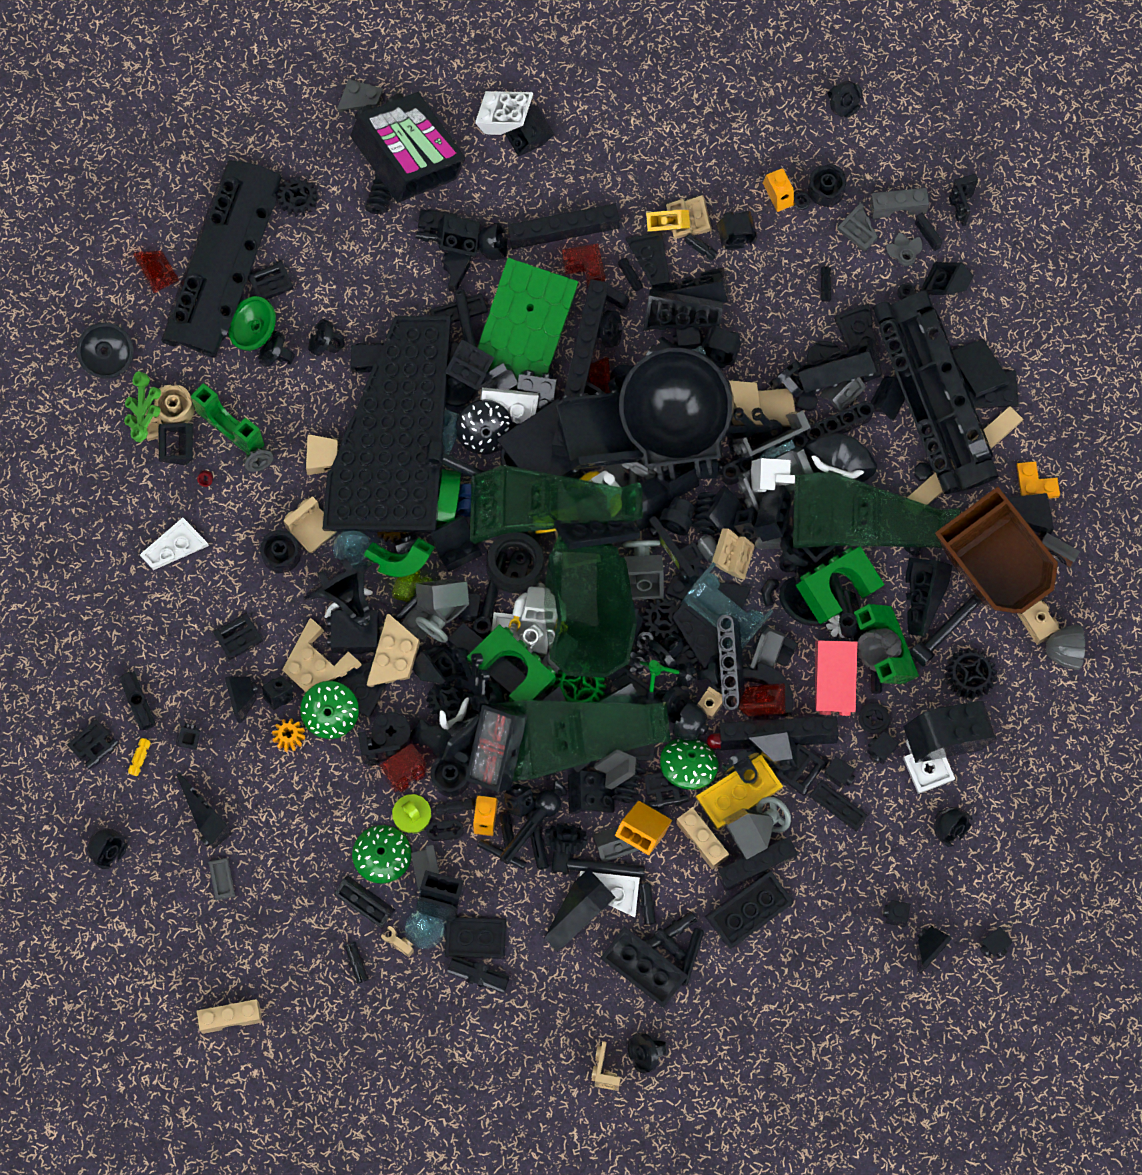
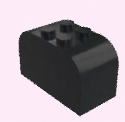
[903,701,997,763]

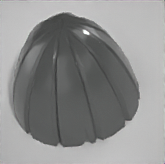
[1045,625,1085,670]
[857,628,902,671]

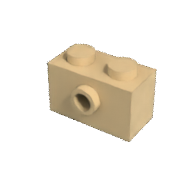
[1017,601,1059,645]

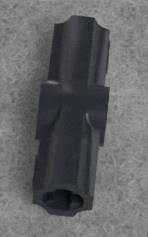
[119,671,156,731]
[447,956,510,994]

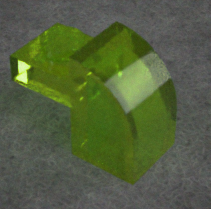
[392,570,433,602]

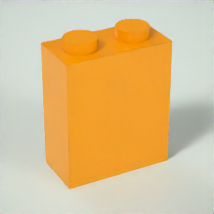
[615,800,672,855]

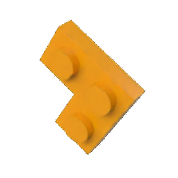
[1016,462,1060,498]

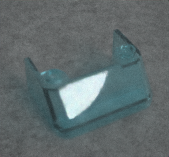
[681,562,774,650]

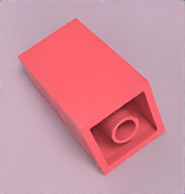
[815,641,857,716]

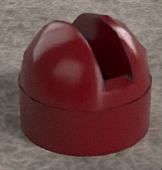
[197,470,213,487]
[707,733,721,749]

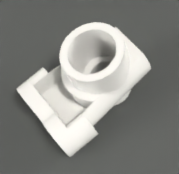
[514,623,544,653]

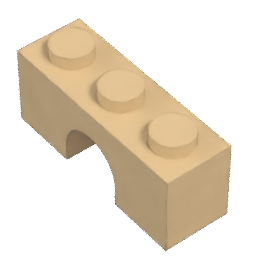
[676,807,729,870]
[197,999,262,1034]

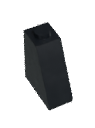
[1008,493,1054,535]

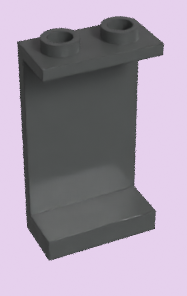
[733,411,811,457]
[738,446,817,512]

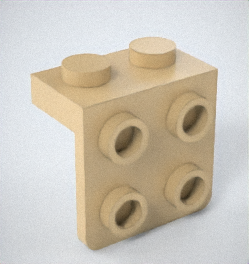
[283,496,337,553]

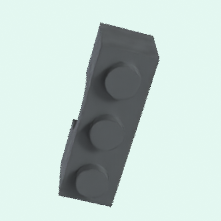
[870,188,929,219]

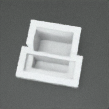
[751,458,795,492]

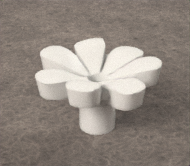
[826,614,848,638]

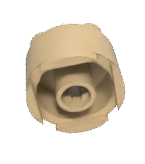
[154,385,195,424]

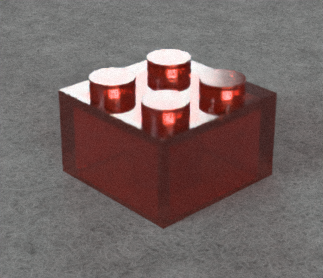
[379,744,427,793]

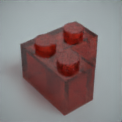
[562,243,605,288]

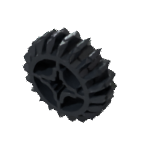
[944,648,997,700]

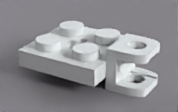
[903,740,955,794]

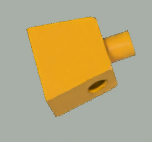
[763,168,794,212]
[473,796,498,836]

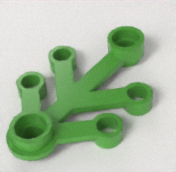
[124,371,161,442]

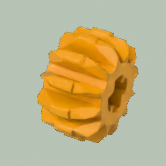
[272,719,305,752]

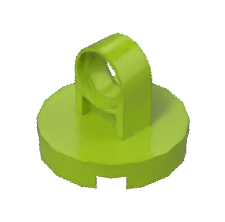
[392,794,431,834]

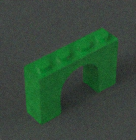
[190,383,265,455]
[796,546,885,624]
[854,604,919,684]
[467,624,556,713]

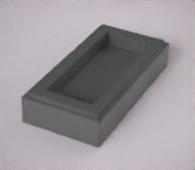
[208,858,236,901]

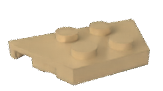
[367,614,420,687]

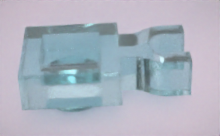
[760,441,795,459]

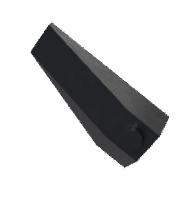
[652,267,728,304]
[905,558,953,637]

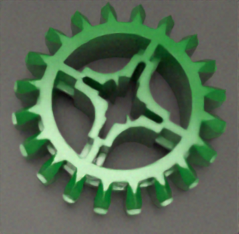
[553,661,606,713]

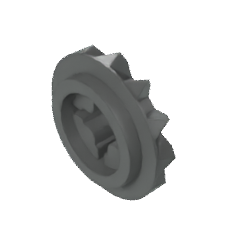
[243,448,273,472]

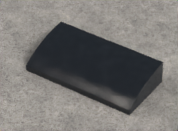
[705,870,794,949]
[600,926,688,1008]

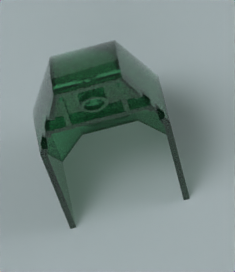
[544,522,637,678]

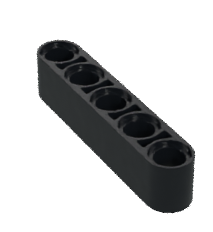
[717,615,746,711]

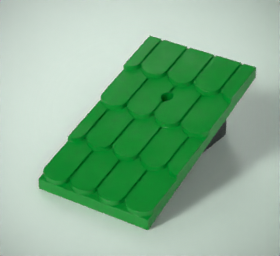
[478,258,578,391]

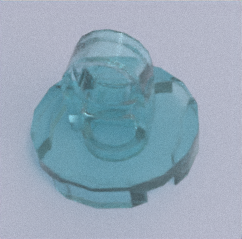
[333,531,371,565]
[405,911,445,949]

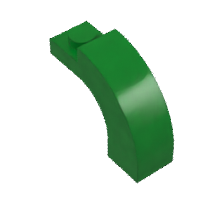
[437,469,461,528]
[364,538,435,577]

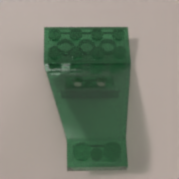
[470,465,643,544]
[793,472,961,548]
[496,700,671,781]

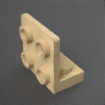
[591,1041,620,1091]

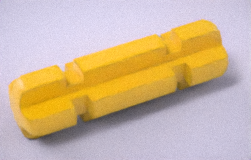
[128,738,151,776]

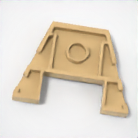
[282,618,362,692]

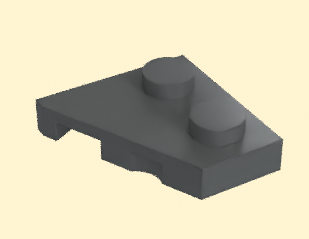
[337,79,383,112]
[837,203,878,252]

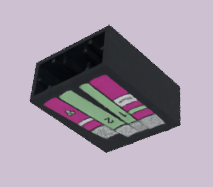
[350,92,465,203]

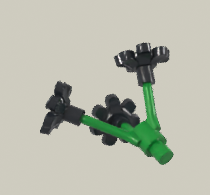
[625,649,697,711]

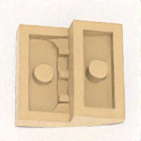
[666,195,712,238]
[758,388,795,428]
[712,528,755,580]

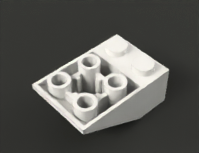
[475,91,533,135]

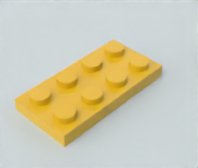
[696,755,783,830]

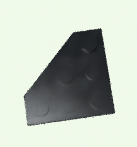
[332,659,388,718]

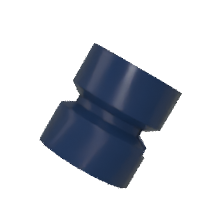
[456,484,483,517]

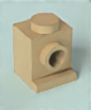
[698,686,723,720]

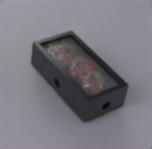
[465,703,528,792]

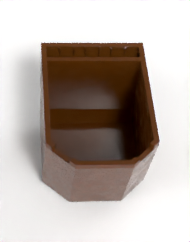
[935,487,1058,614]

